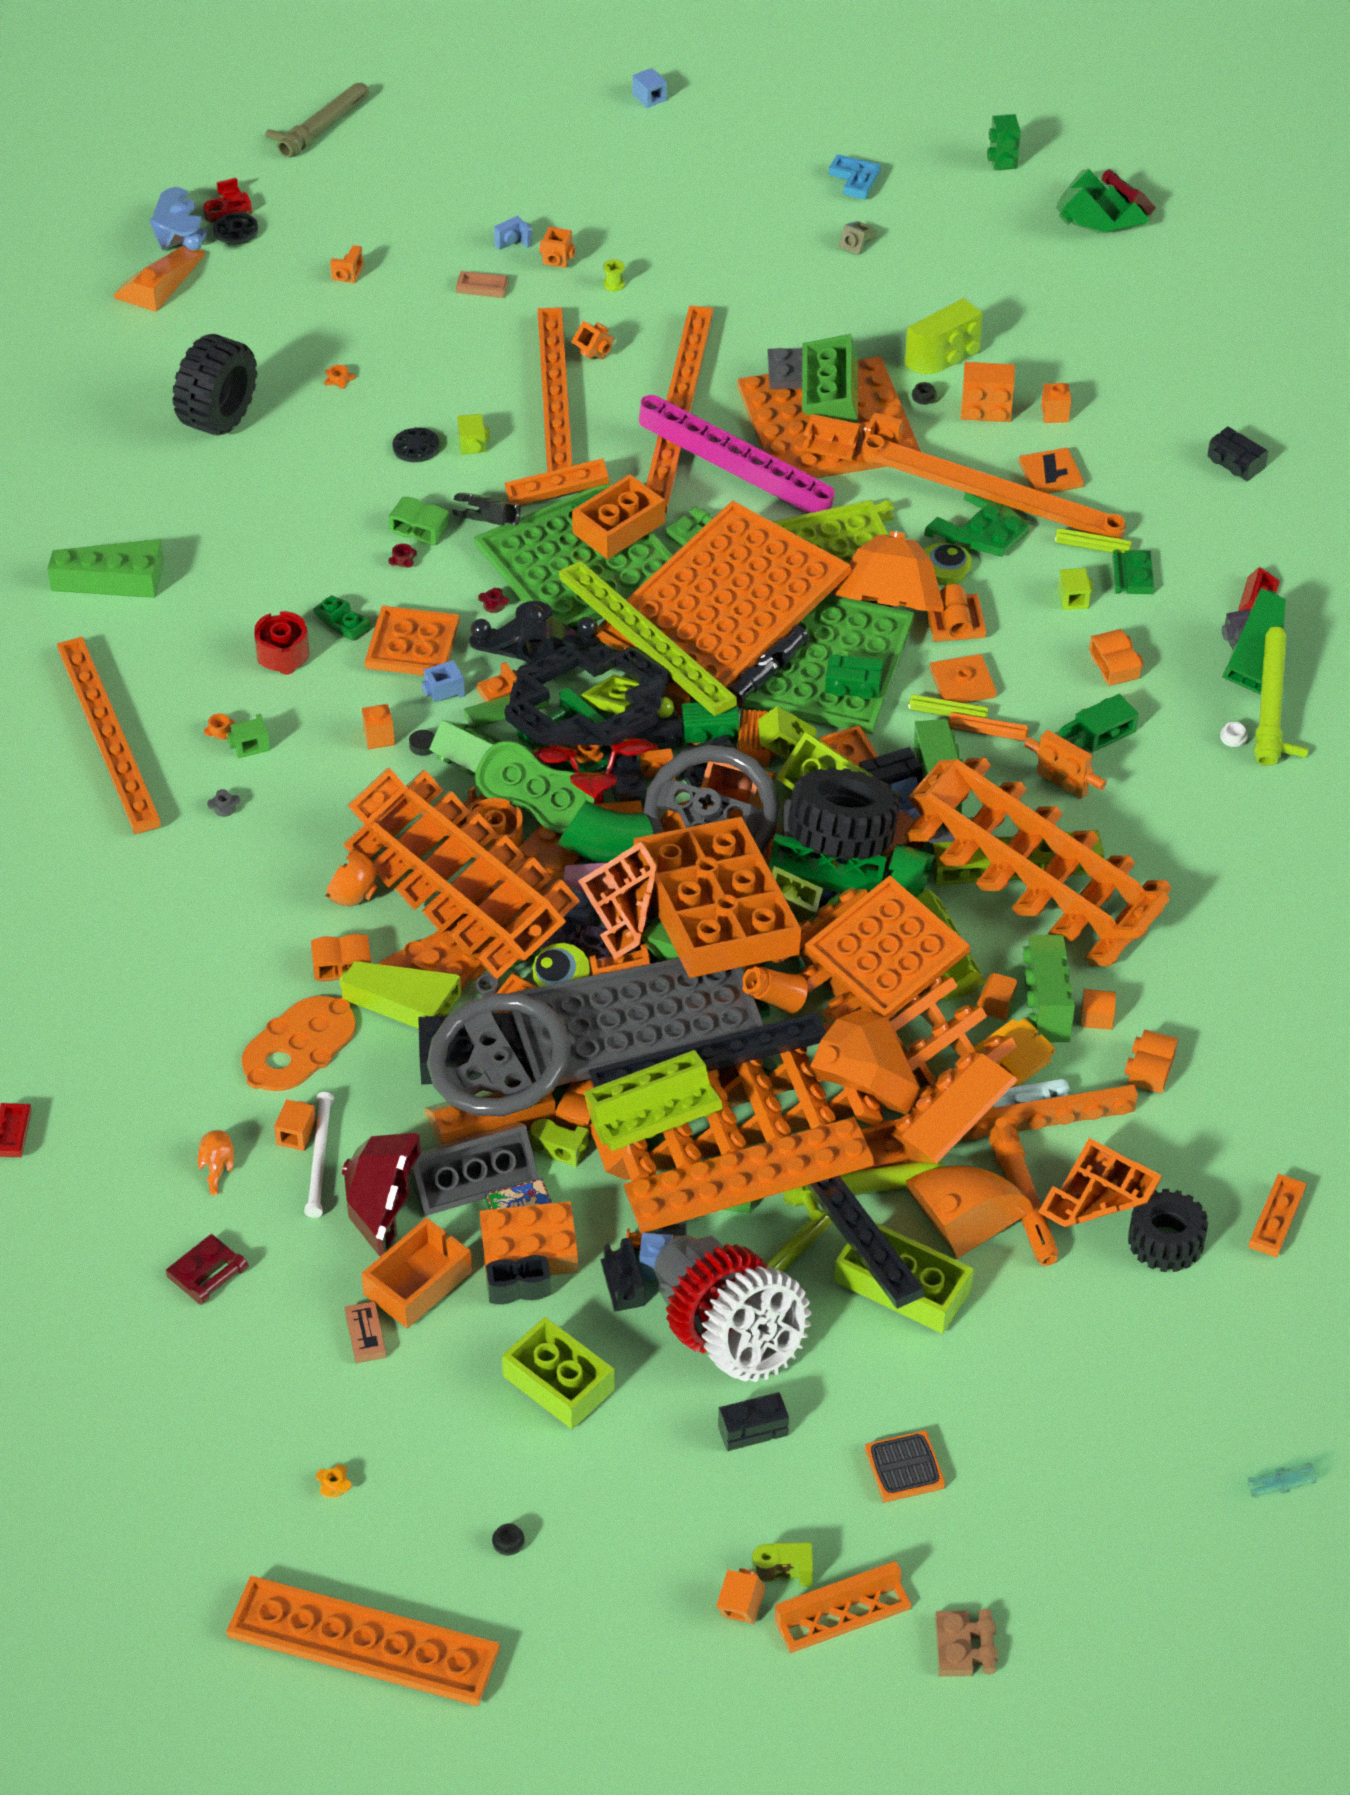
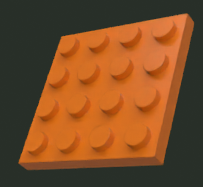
[805,876,970,1019]

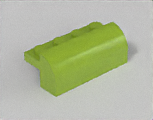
[916,889,986,1000]
[584,1050,723,1151]

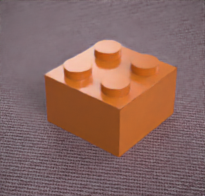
[961,362,1015,422]

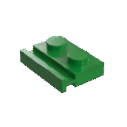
[1112,550,1154,594]

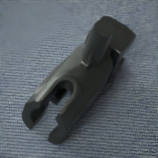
[452,493,521,526]

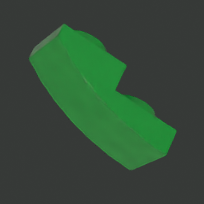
[313,595,372,641]

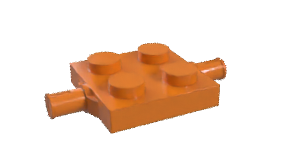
[1024,730,1107,799]

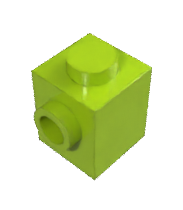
[457,414,490,455]
[1058,568,1093,610]

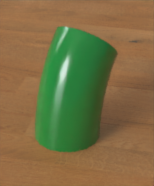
[557,800,653,863]

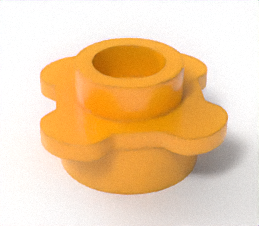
[316,1464,351,1498]

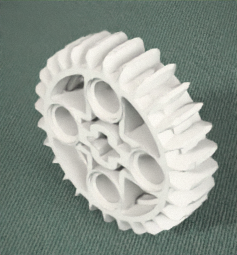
[702,1266,812,1382]

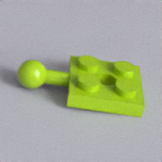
[582,674,674,718]

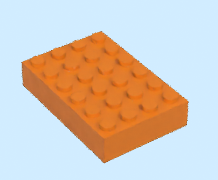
[634,817,801,978]

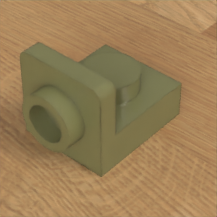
[839,221,878,255]

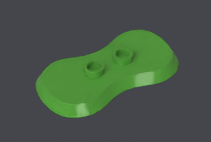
[475,741,595,833]

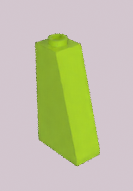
[339,961,461,1029]

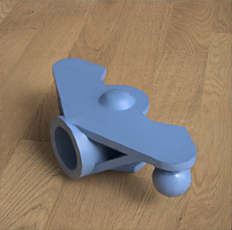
[149,187,206,251]

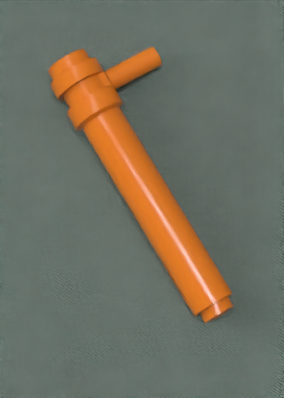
[989,1118,1059,1266]

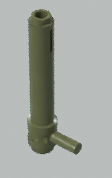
[266,83,369,157]

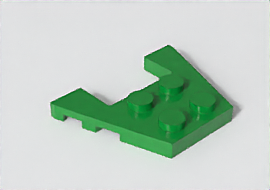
[924,492,1030,557]

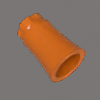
[742,967,808,1014]

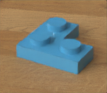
[829,154,881,200]

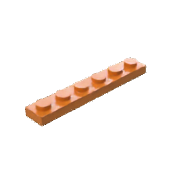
[962,1085,1138,1140]

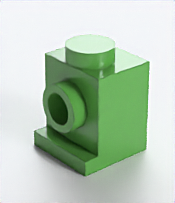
[226,713,270,759]

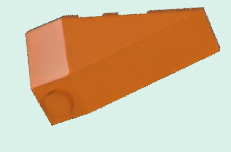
[114,245,205,312]

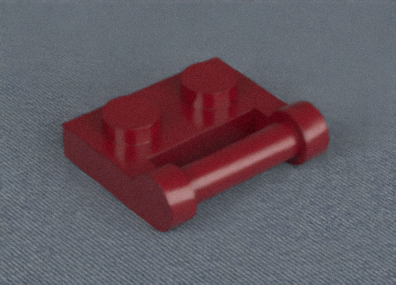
[1101,169,1156,215]
[166,1233,249,1305]

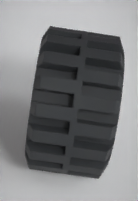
[1128,1189,1208,1272]

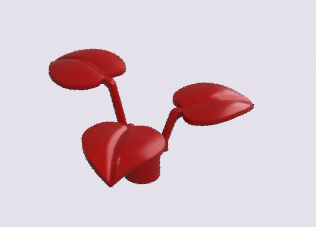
[531,737,658,804]

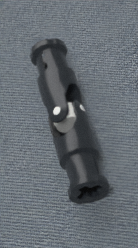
[726,625,810,707]

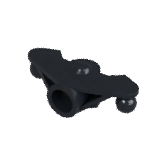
[469,601,599,663]

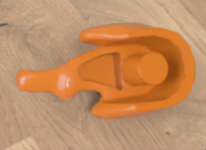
[198,1130,234,1195]

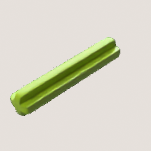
[1055,528,1132,553]
[909,694,988,718]
[765,1210,831,1272]

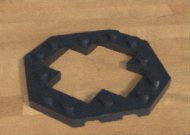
[504,646,670,746]

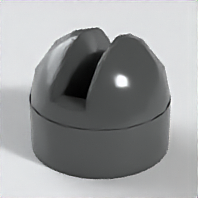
[476,973,500,997]

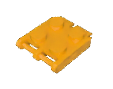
[974,1018,1055,1087]

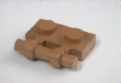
[935,1609,998,1677]

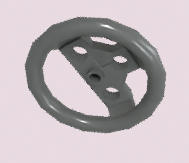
[643,745,779,854]
[427,993,571,1116]

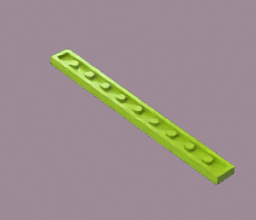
[559,561,737,716]

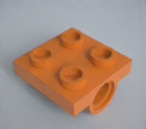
[927,584,986,642]

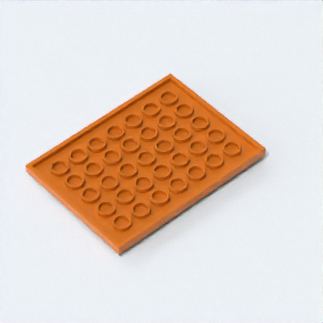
[594,500,852,687]

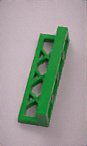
[769,834,887,893]

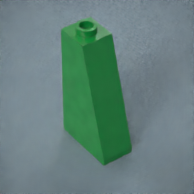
[1222,588,1286,695]

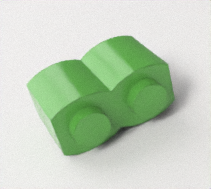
[388,497,449,545]

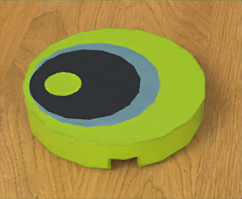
[924,542,972,585]
[532,943,590,987]

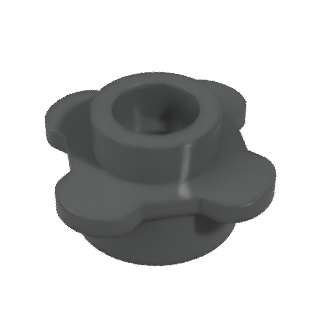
[207,789,241,817]

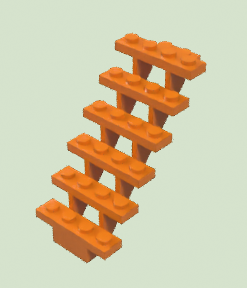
[904,757,1172,967]
[342,768,580,979]
[771,888,1017,1111]
[589,1022,883,1182]

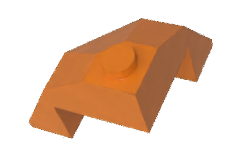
[832,531,944,612]
[578,841,658,959]
[810,1009,920,1115]
[1038,1138,1163,1228]

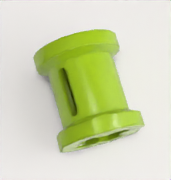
[603,259,625,292]

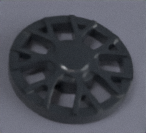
[213,212,258,245]
[392,427,440,462]

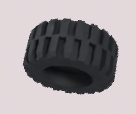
[172,334,257,436]
[788,768,900,860]

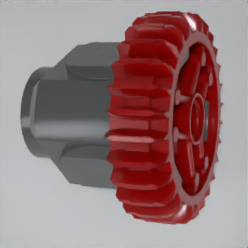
[654,1235,768,1354]

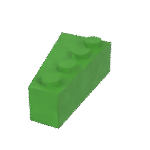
[47,539,164,598]
[914,719,963,814]
[1022,935,1075,1042]

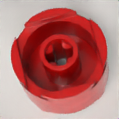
[254,611,310,675]

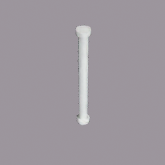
[304,1092,334,1218]

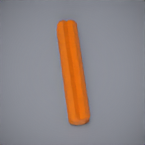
[948,712,1028,741]

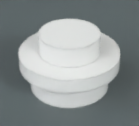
[1220,722,1248,747]

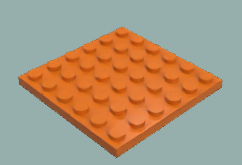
[737,356,921,478]

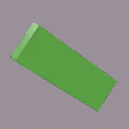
[464,695,549,728]

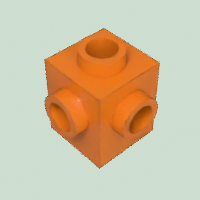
[539,227,575,268]
[571,321,615,360]

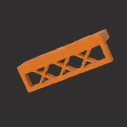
[775,1561,911,1654]

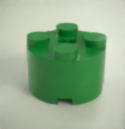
[885,844,934,898]

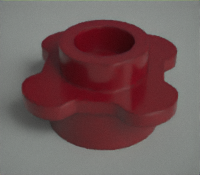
[388,543,417,568]
[478,587,509,613]

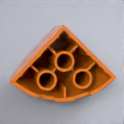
[906,1165,1034,1259]

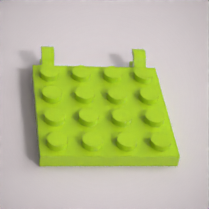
[774,500,894,592]

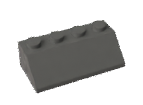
[409,1122,539,1216]

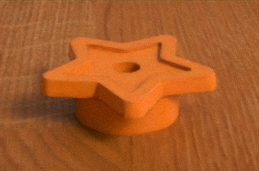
[324,364,356,389]

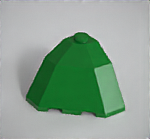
[1056,169,1150,233]

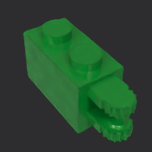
[1058,693,1139,753]

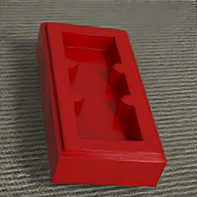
[0,1103,32,1158]

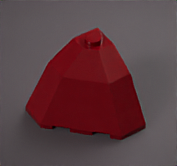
[342,1133,421,1256]

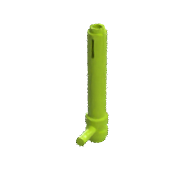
[1254,627,1308,766]
[782,1162,944,1220]

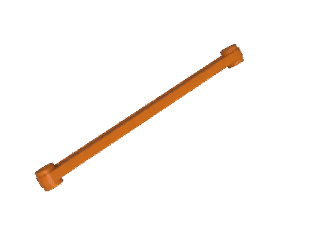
[862,434,1126,539]

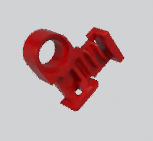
[203,177,252,222]

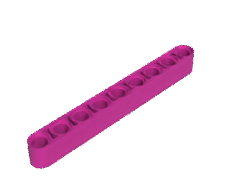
[638,395,835,513]

